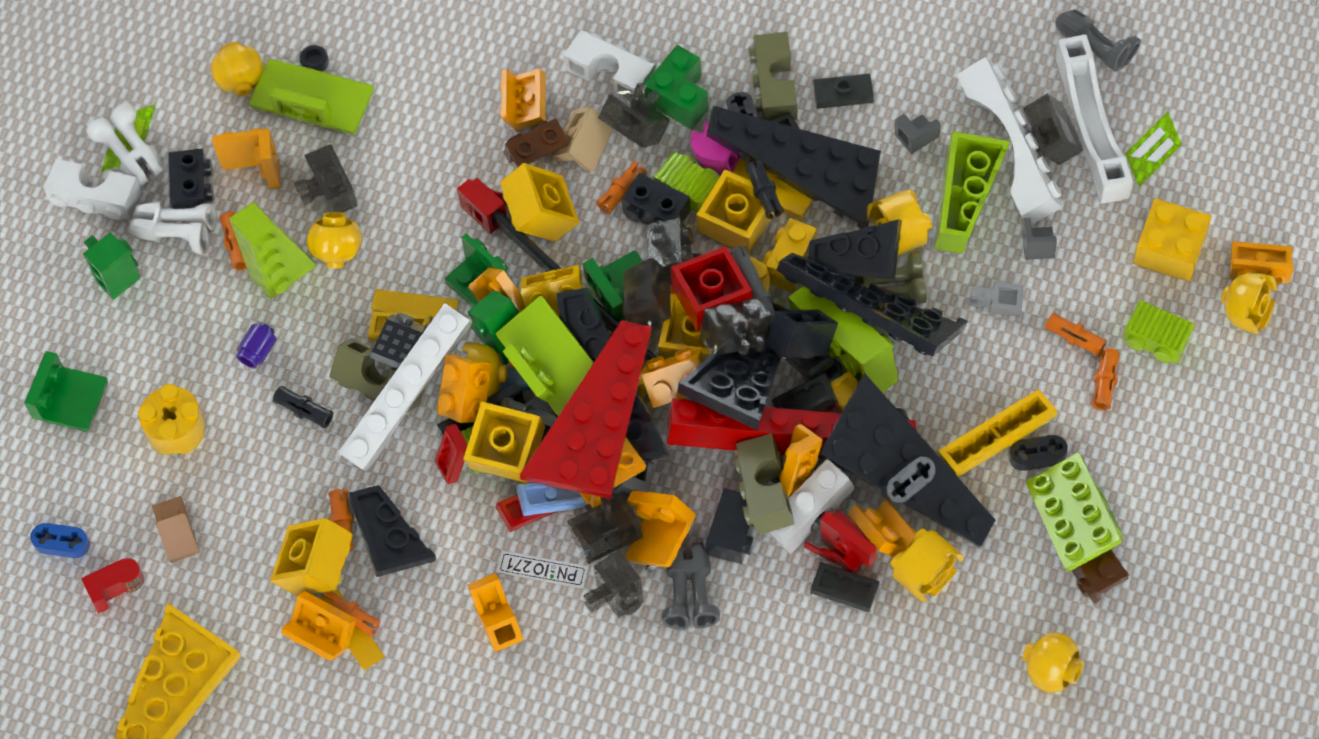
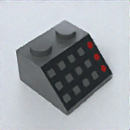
[369,313,429,368]

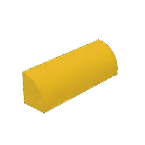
[938,389,1057,478]

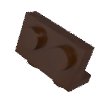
[504,118,569,168]
[1059,549,1129,604]

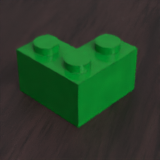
[644,44,709,130]

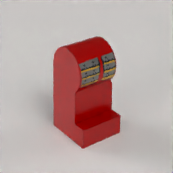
[81,558,144,614]

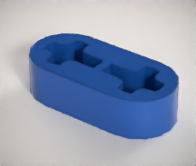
[30,523,90,558]

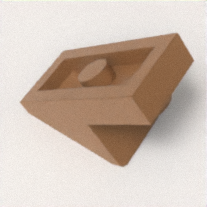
[152,496,200,563]

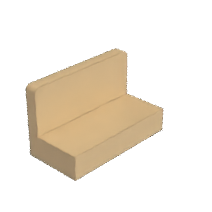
[551,106,614,172]

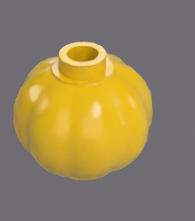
[210,42,264,97]
[307,212,363,269]
[1022,632,1084,692]

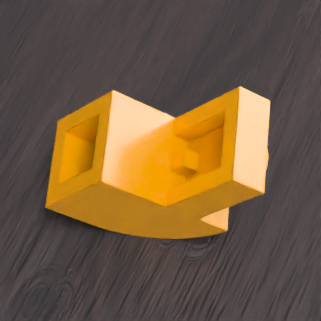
[467,573,524,652]

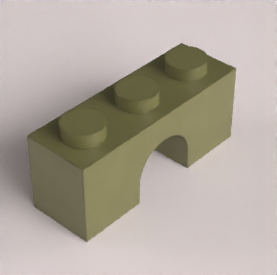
[749,32,797,121]
[329,338,426,413]
[734,433,794,535]

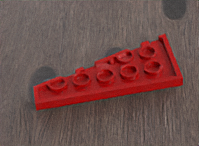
[519,321,652,499]

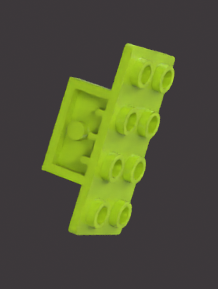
[249,58,374,135]
[496,296,594,416]
[1026,453,1124,572]

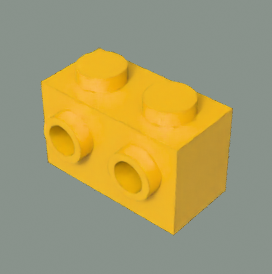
[763,218,817,293]

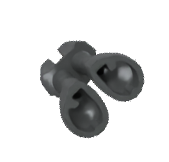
[1055,9,1141,72]
[661,542,720,629]

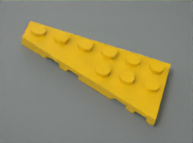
[114,602,241,739]

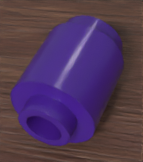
[236,323,277,369]

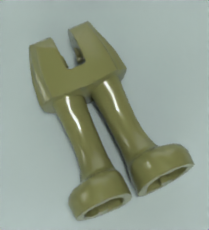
[841,251,927,304]

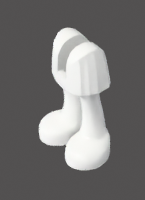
[86,103,164,186]
[128,202,217,255]

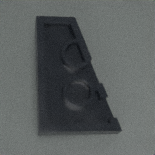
[808,219,902,280]
[349,485,436,577]

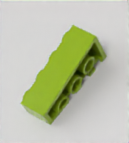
[934,131,1011,254]
[229,201,317,299]
[788,286,899,393]

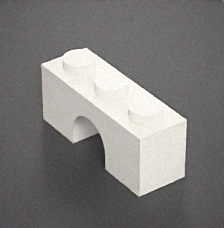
[563,30,655,105]
[43,158,142,220]
[768,459,855,555]

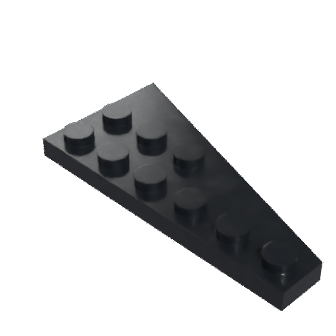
[706,106,881,229]
[776,253,968,357]
[556,288,670,461]
[677,302,789,430]
[818,373,996,548]

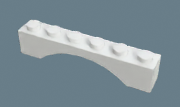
[1056,34,1133,204]
[957,57,1062,225]
[338,303,472,472]

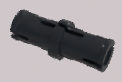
[745,160,784,219]
[273,385,334,428]

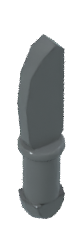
[501,397,557,427]

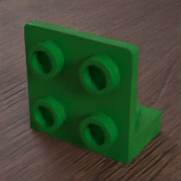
[444,233,508,307]
[583,251,661,322]
[24,351,108,432]

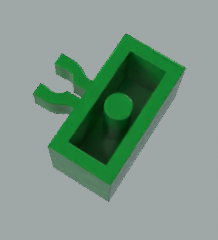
[83,232,141,300]
[468,290,518,365]

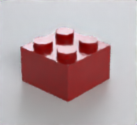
[671,246,752,333]

